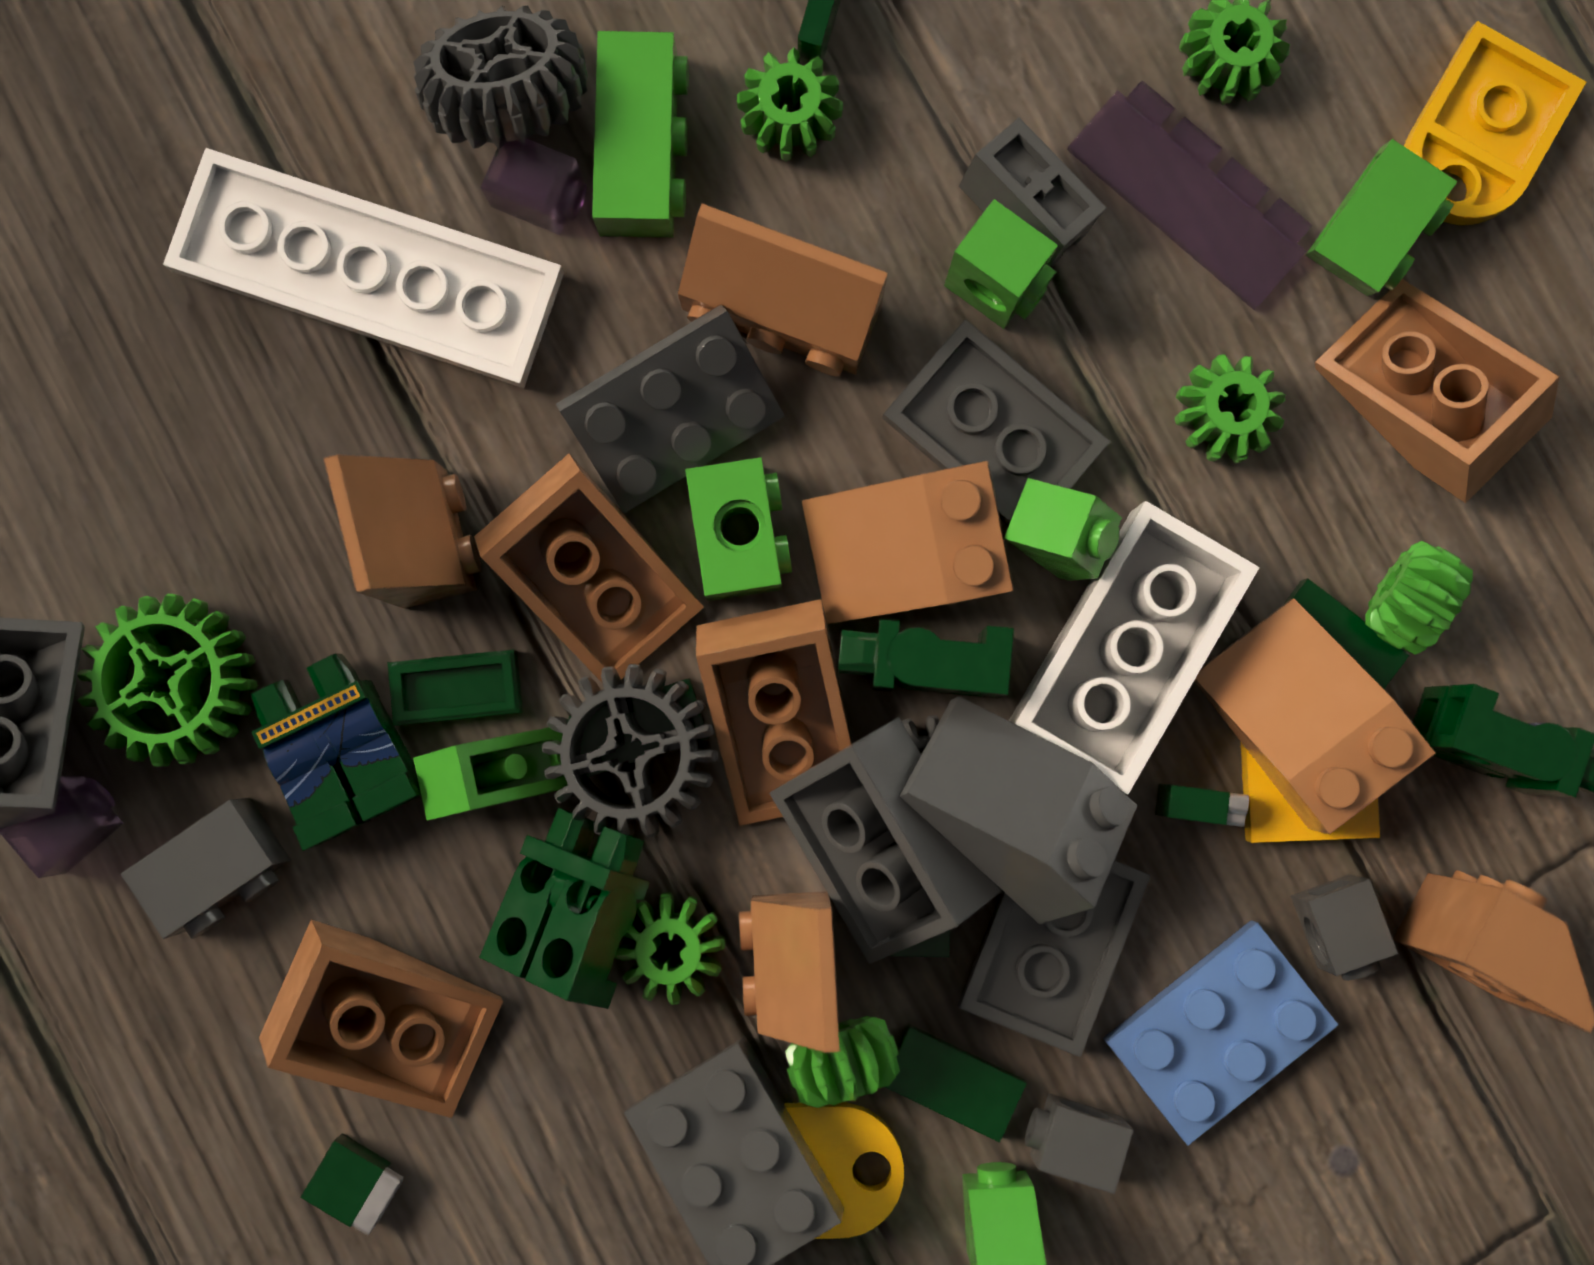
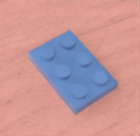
[1103,920,1338,1146]

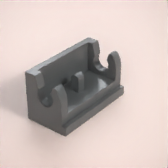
[959,118,1107,268]

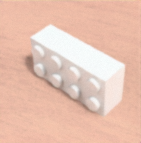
[1009,501,1260,794]

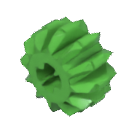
[1179,0,1291,106]
[737,47,843,162]
[1175,354,1286,463]
[1365,541,1473,655]
[615,892,726,1005]
[785,1016,900,1108]

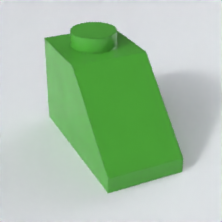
[1004,478,1122,581]
[413,727,568,821]
[962,1162,1046,1265]

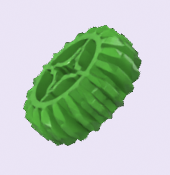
[77,594,258,767]

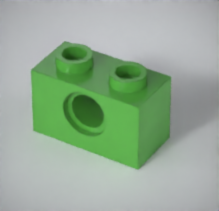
[944,199,1058,329]
[685,457,792,601]

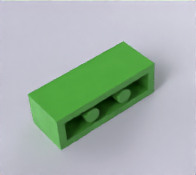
[592,31,689,238]

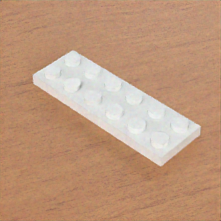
[163,148,564,388]

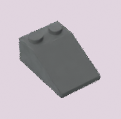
[900,696,1137,924]

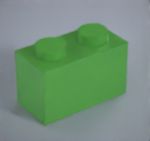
[1305,139,1458,296]

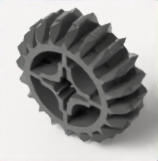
[413,5,588,149]
[542,664,718,838]

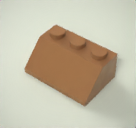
[678,204,888,376]
[1393,870,1594,1033]

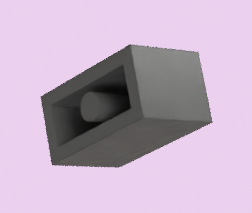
[121,798,291,939]

